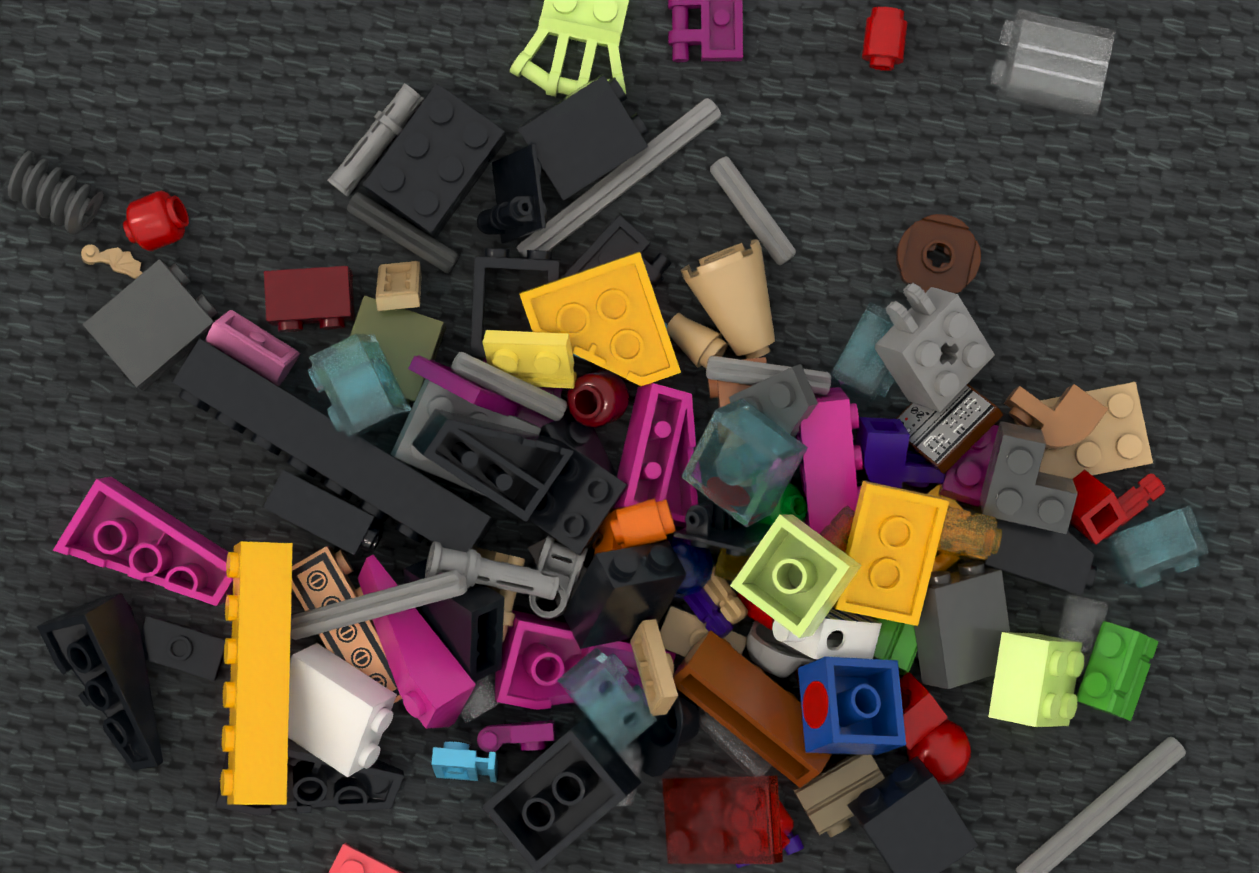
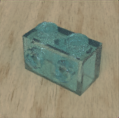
[557,648,657,753]

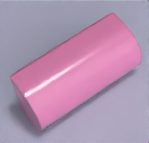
[206,310,300,386]

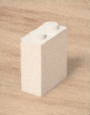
[288,643,397,777]

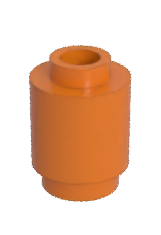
[610,498,676,548]

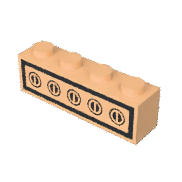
[292,546,402,703]

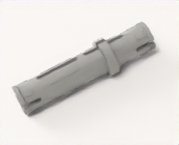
[327,83,425,197]

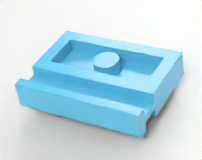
[431,742,498,783]

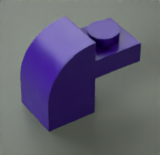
[856,417,945,489]

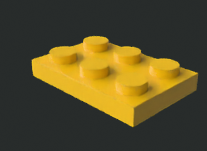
[833,481,949,626]

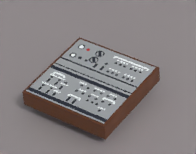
[896,384,1003,475]

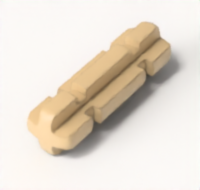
[686,550,748,625]

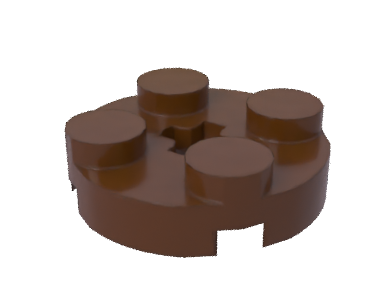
[896,214,981,294]

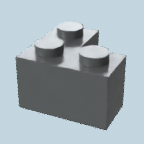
[979,421,1078,534]

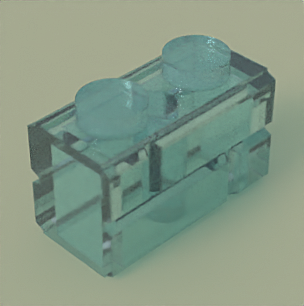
[830,303,895,403]
[1106,506,1209,589]

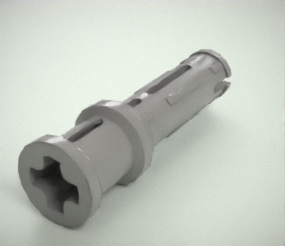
[425,541,559,600]

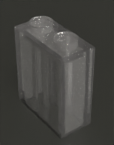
[991,9,1116,118]

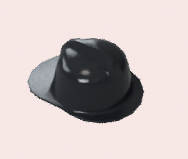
[636,688,701,777]

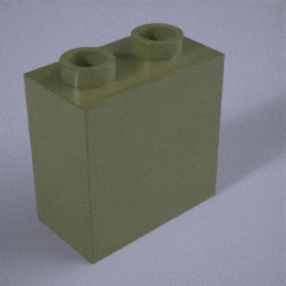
[336,295,446,409]

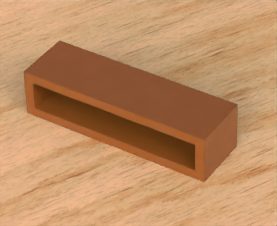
[673,630,832,788]

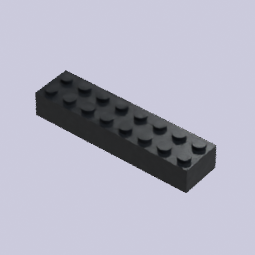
[172,339,495,553]

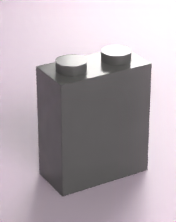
[82,259,218,391]
[914,561,1010,689]

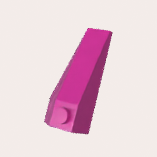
[358,555,476,729]
[495,610,676,710]

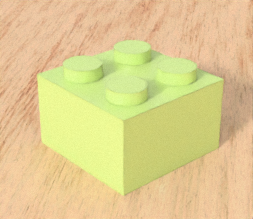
[730,514,862,638]
[988,632,1084,727]

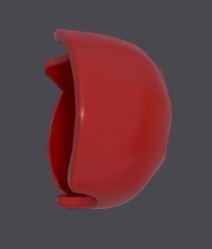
[907,719,971,785]

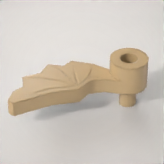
[81,244,142,279]

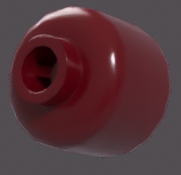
[567,370,629,427]

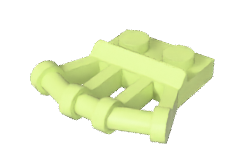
[510,0,629,97]

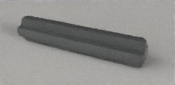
[347,192,459,273]

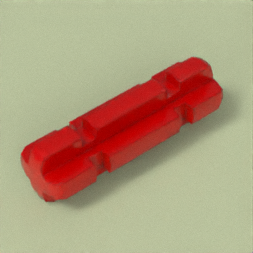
[1104,473,1166,539]

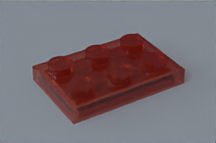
[662,775,783,864]

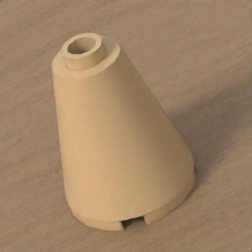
[680,239,775,359]

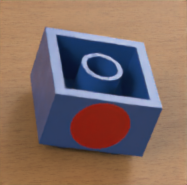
[798,657,906,755]

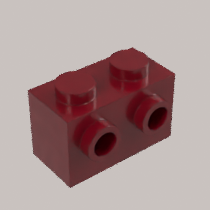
[264,266,355,332]

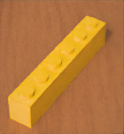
[220,541,293,805]

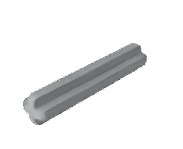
[710,156,796,265]
[451,352,567,421]
[706,356,831,396]

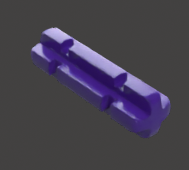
[678,566,733,638]

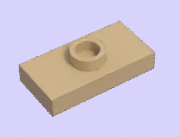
[376,261,422,311]
[660,606,747,657]
[630,619,678,716]

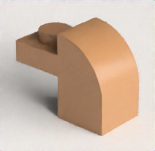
[1004,384,1108,450]

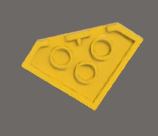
[519,252,681,386]

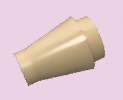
[667,313,728,369]

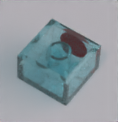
[681,398,808,527]

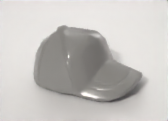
[746,621,817,678]

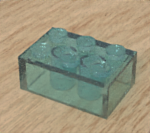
[308,334,411,437]

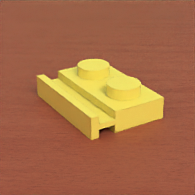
[483,330,577,389]

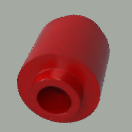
[862,7,907,71]

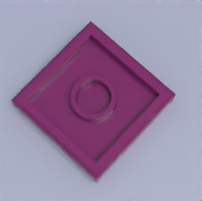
[408,355,519,417]

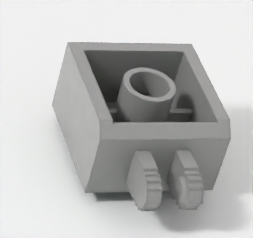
[874,283,995,412]

